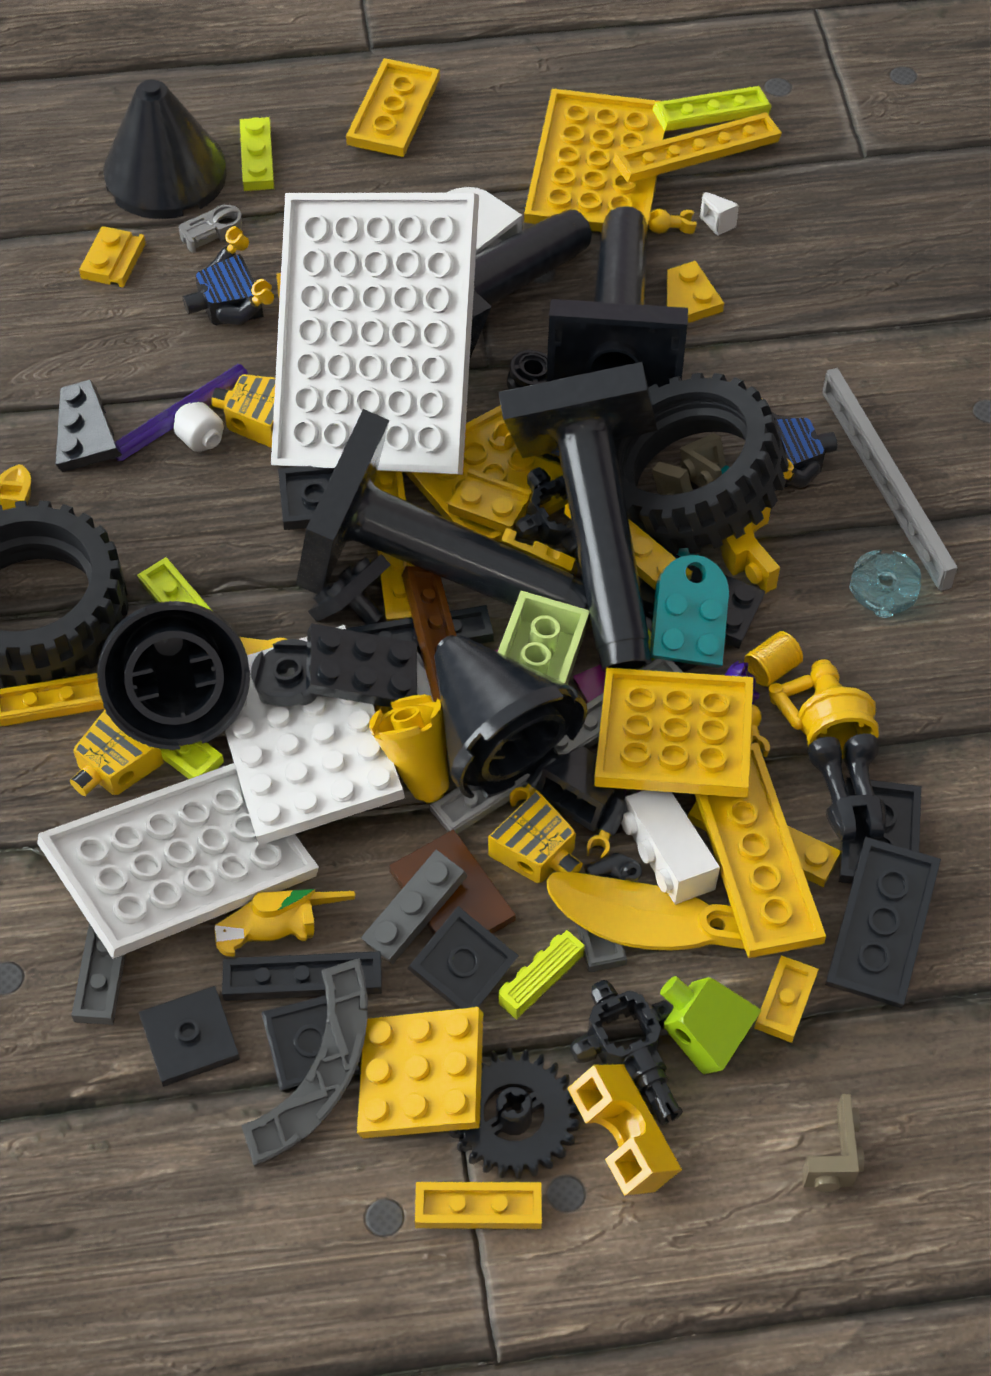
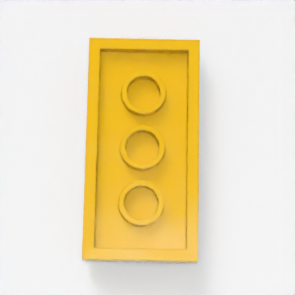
[346,58,440,157]

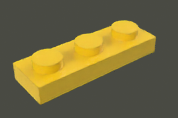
[415,1182,542,1229]

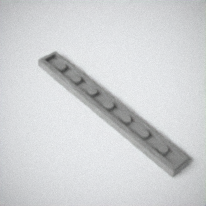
[822,368,958,591]
[430,659,683,834]

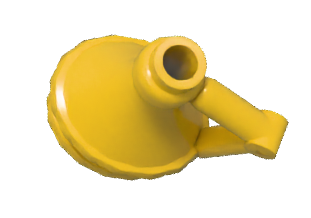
[769,659,879,759]

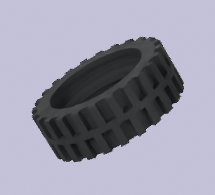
[614,373,788,554]
[0,500,129,688]

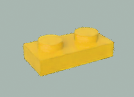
[754,955,819,1043]

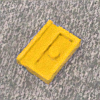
[79,226,146,288]
[448,469,532,533]

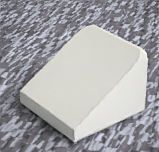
[700,192,739,235]

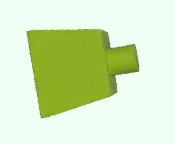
[660,976,761,1074]

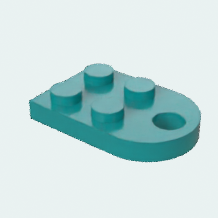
[650,555,729,668]

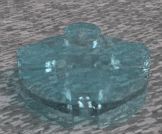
[849,550,921,618]

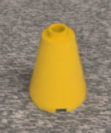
[369,694,449,803]

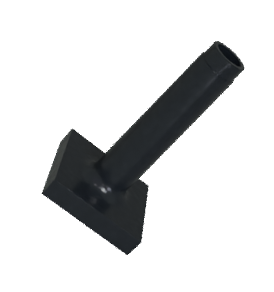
[546,206,688,388]
[470,209,592,358]
[498,362,658,672]
[296,409,587,609]

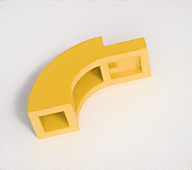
[720,507,780,594]

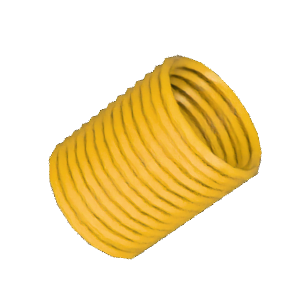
[744,631,803,687]

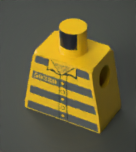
[212,374,275,448]
[70,710,164,796]
[488,790,583,883]

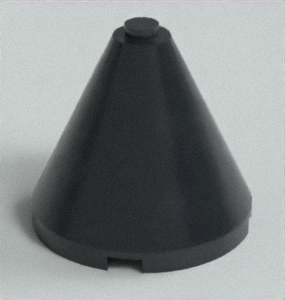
[103,79,227,219]
[97,601,250,750]
[434,635,587,799]

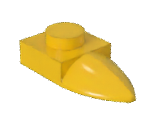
[0,464,31,510]

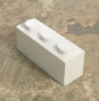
[621,790,720,904]

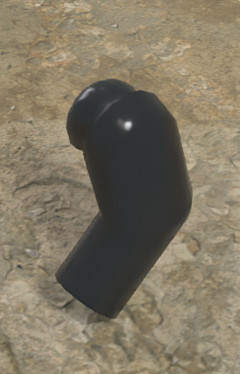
[584,853,642,882]

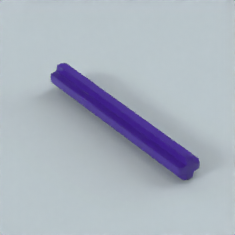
[116,364,248,461]

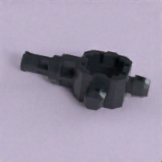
[515,467,580,563]
[570,980,683,1125]

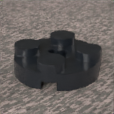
[251,639,317,706]

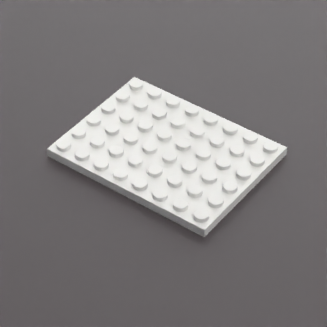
[271,193,479,475]

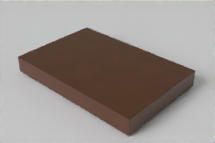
[389,829,516,935]

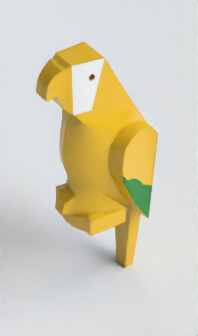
[215,889,355,957]

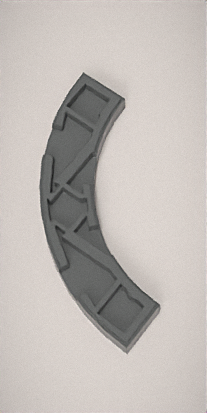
[241,958,368,1166]

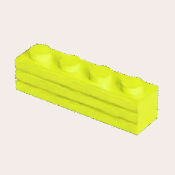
[499,930,585,1020]

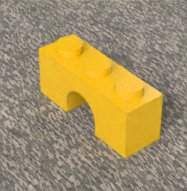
[567,1064,682,1196]

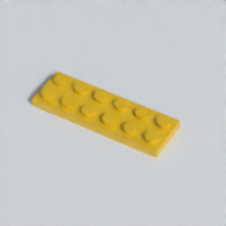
[695,743,826,958]

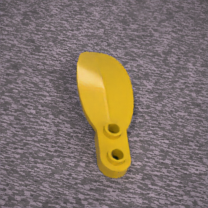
[547,872,745,950]

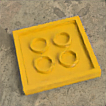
[357,1007,483,1139]

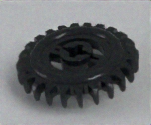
[450,1048,580,1179]

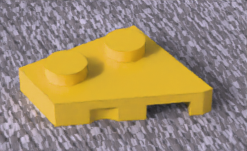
[666,261,724,323]
[501,528,578,577]

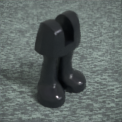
[807,733,886,842]

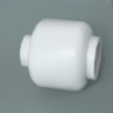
[174,402,224,452]

